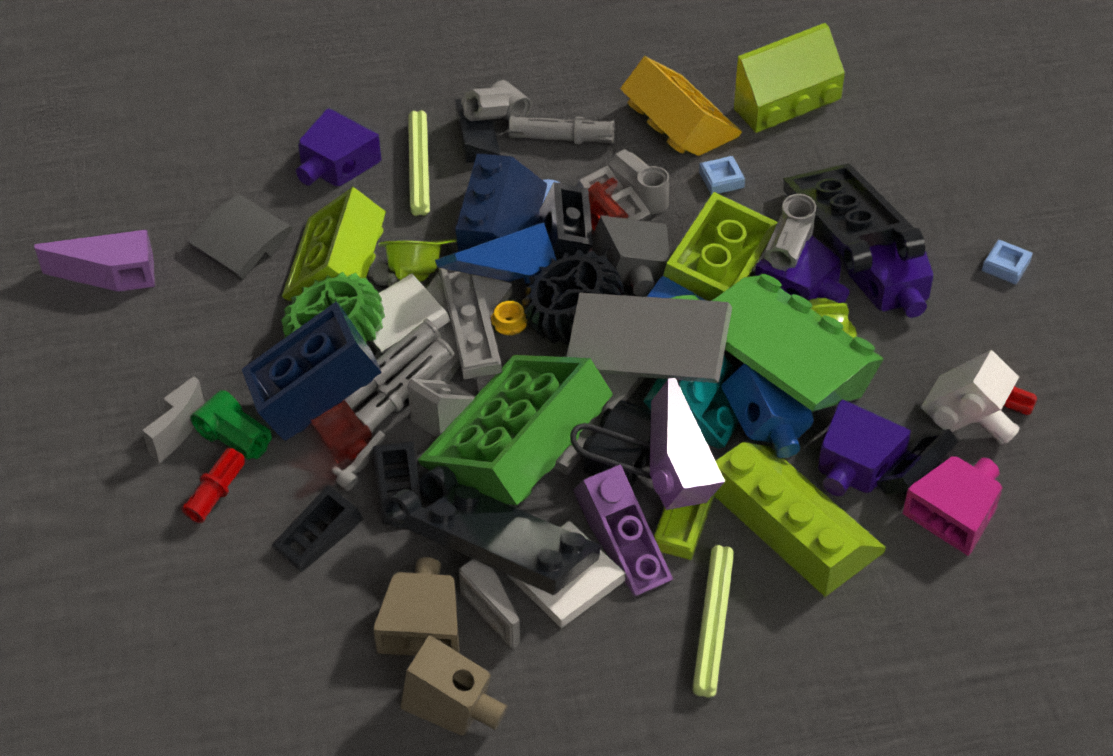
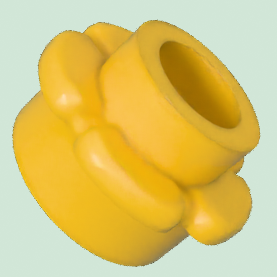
[491,301,527,335]

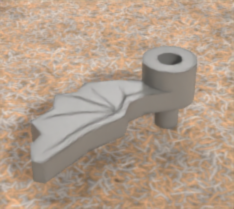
[368,252,400,287]
[331,431,385,491]

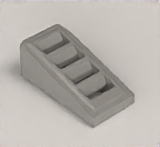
[459,559,520,649]

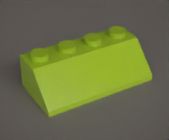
[714,442,886,597]

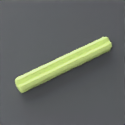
[408,110,430,216]
[692,545,734,698]

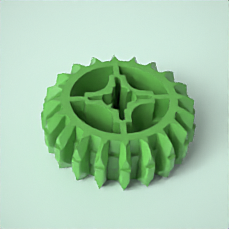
[281,272,385,342]

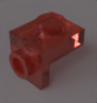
[588,177,629,231]
[311,400,372,464]

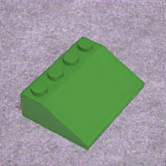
[712,274,884,411]
[418,355,613,505]

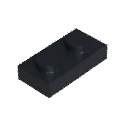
[877,429,958,495]

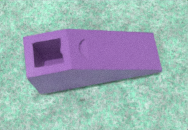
[35,230,155,291]
[573,464,673,597]

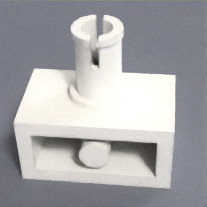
[921,350,1019,445]

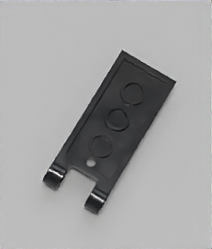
[783,163,925,274]
[382,465,601,596]

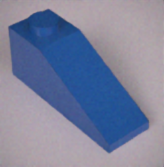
[435,222,557,284]

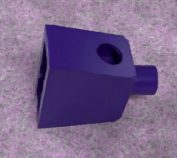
[296,108,382,186]
[755,236,849,303]
[848,243,934,318]
[818,399,911,496]

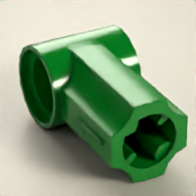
[190,390,272,460]

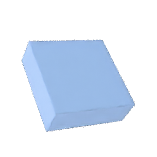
[699,156,745,195]
[982,239,1033,285]

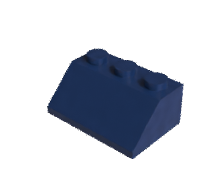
[455,154,547,252]
[241,301,382,441]

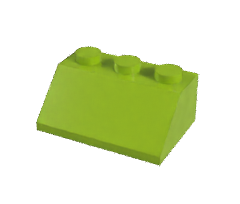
[734,23,845,133]
[282,187,386,301]
[663,192,778,301]

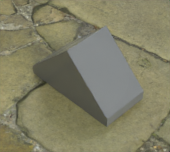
[407,379,476,438]

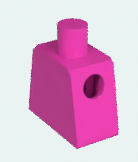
[902,457,1003,556]

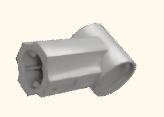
[461,80,532,122]
[608,149,669,214]
[764,194,816,271]

